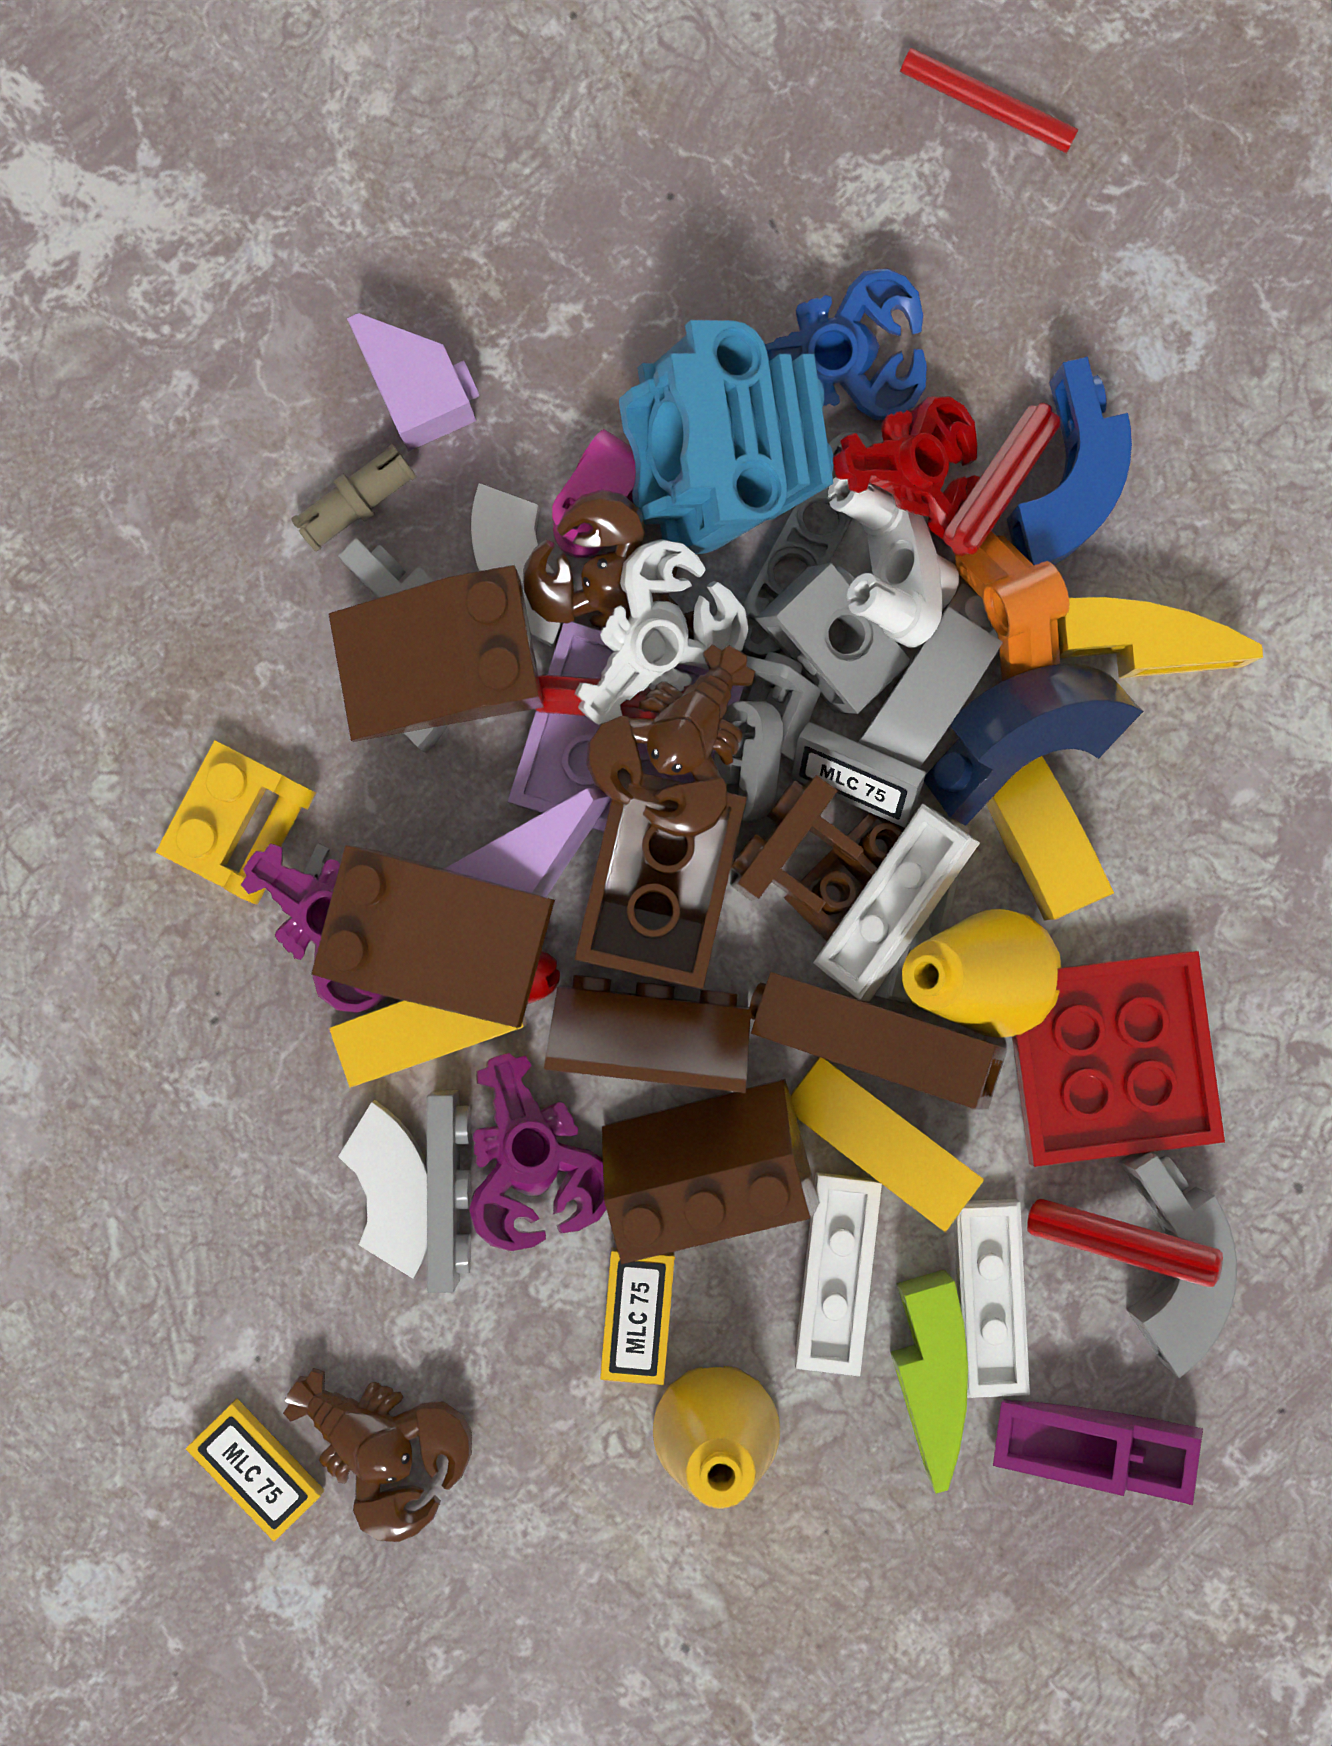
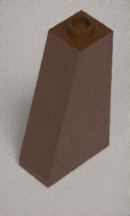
[749,972,1008,1110]

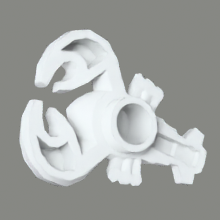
[574,539,749,725]

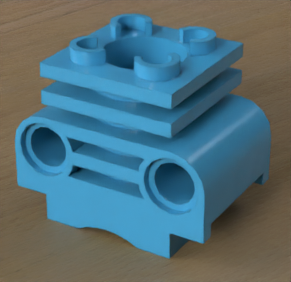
[619,320,834,554]

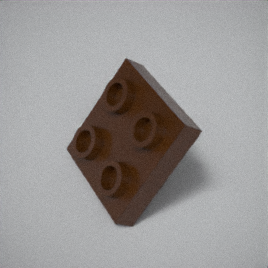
[731,775,864,913]

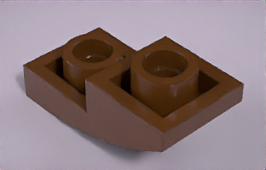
[784,813,905,941]

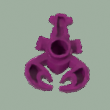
[241,843,386,1013]
[469,1053,606,1251]

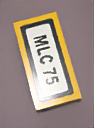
[600,1247,675,1385]
[185,1398,324,1542]

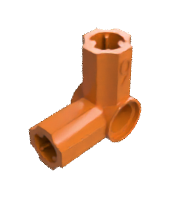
[955,531,1070,681]

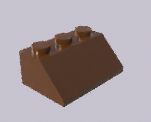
[544,975,751,1093]
[602,1079,820,1264]

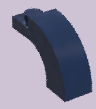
[924,664,1144,826]

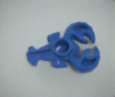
[764,268,927,421]

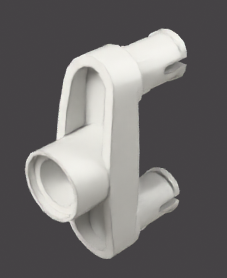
[828,477,959,648]

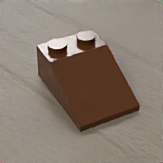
[328,565,544,742]
[574,768,747,989]
[311,845,555,1028]

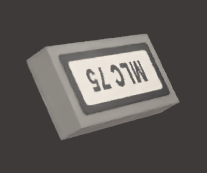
[791,722,926,828]

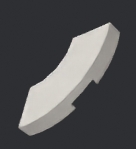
[471,483,576,648]
[338,1100,427,1278]

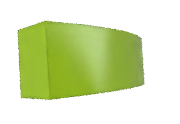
[890,1269,968,1494]

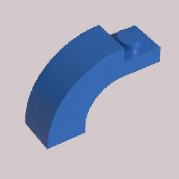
[1006,357,1132,566]

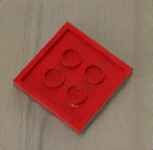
[1012,951,1225,1167]

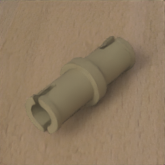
[291,443,417,552]

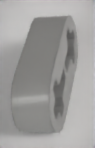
[714,701,783,822]

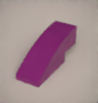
[993,1399,1203,1505]

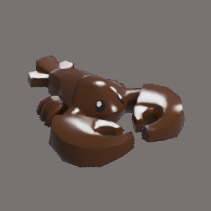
[522,489,694,640]
[586,644,755,836]
[283,1368,472,1542]

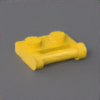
[155,740,316,905]

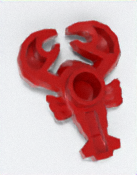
[833,396,980,540]

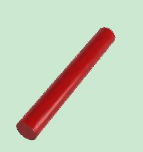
[900,47,1079,154]

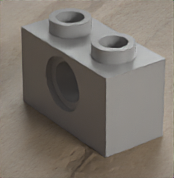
[755,563,911,714]

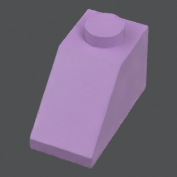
[347,313,479,451]

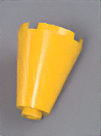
[902,909,1061,1038]
[653,1366,780,1508]

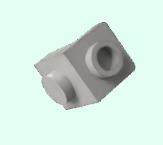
[746,652,821,760]

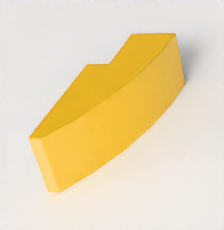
[1057,597,1263,678]
[986,756,1114,920]
[329,1001,528,1088]
[790,1057,984,1232]

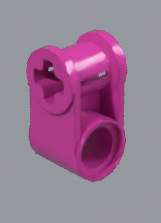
[552,429,636,558]

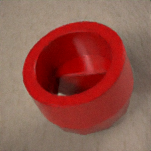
[527,951,560,1005]

